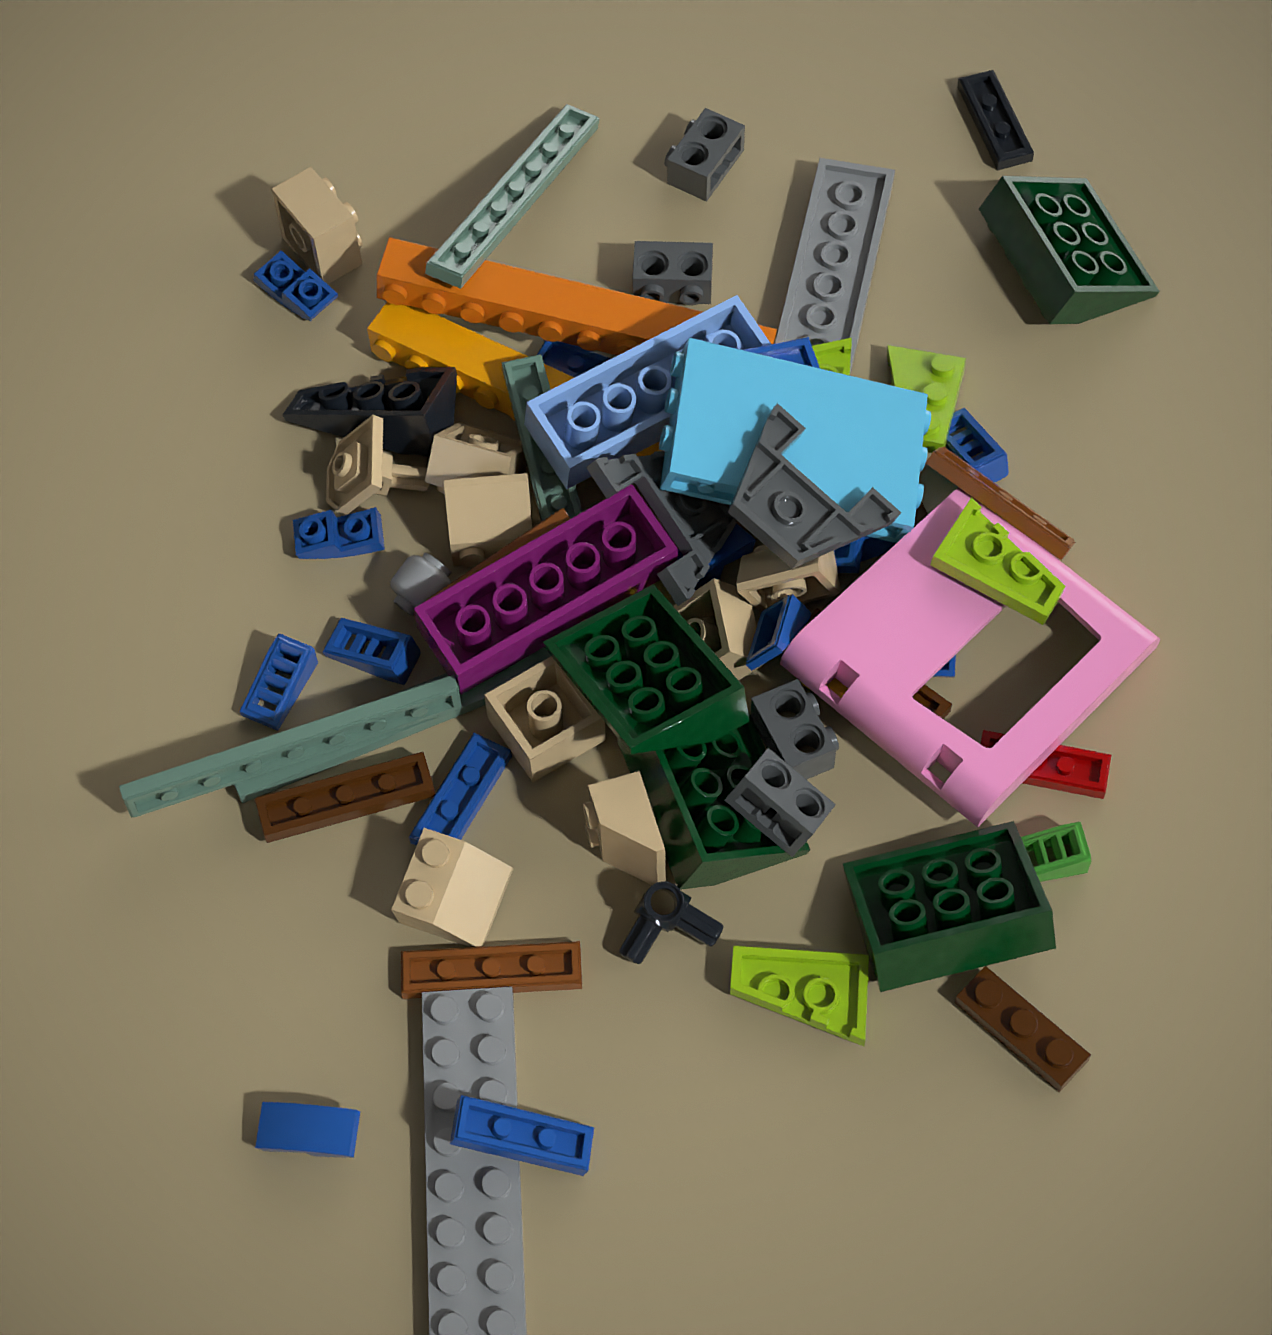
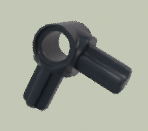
[619,881,724,964]

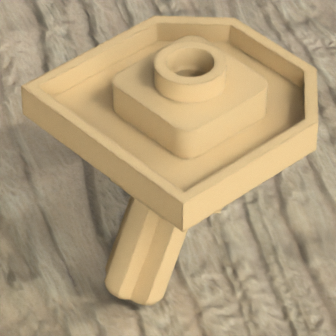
[326,415,430,514]

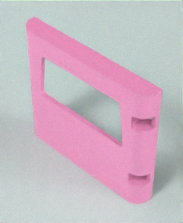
[780,488,1160,827]

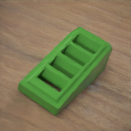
[1021,822,1091,882]

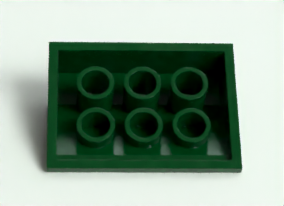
[978,176,1160,324]
[543,584,749,754]
[617,710,810,890]
[843,821,1056,992]

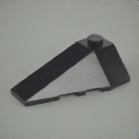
[283,367,457,456]

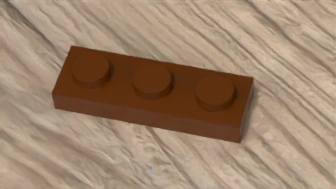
[954,966,1091,1093]

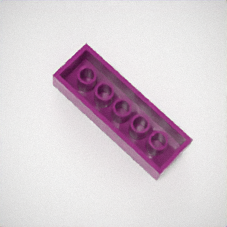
[414,485,678,695]

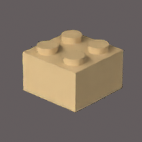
[272,167,363,284]
[484,656,606,782]

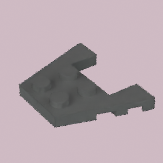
[728,403,902,569]
[586,451,738,606]

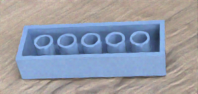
[524,295,771,489]

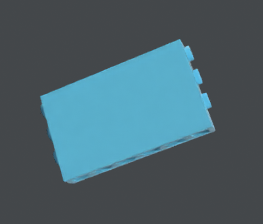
[659,338,931,543]

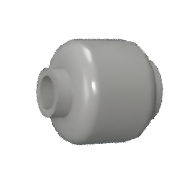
[390,553,452,616]

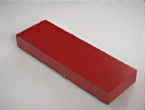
[980,730,1112,799]

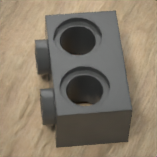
[664,108,745,202]
[633,241,713,306]
[751,679,839,780]
[724,748,836,857]

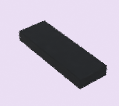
[957,70,1034,171]

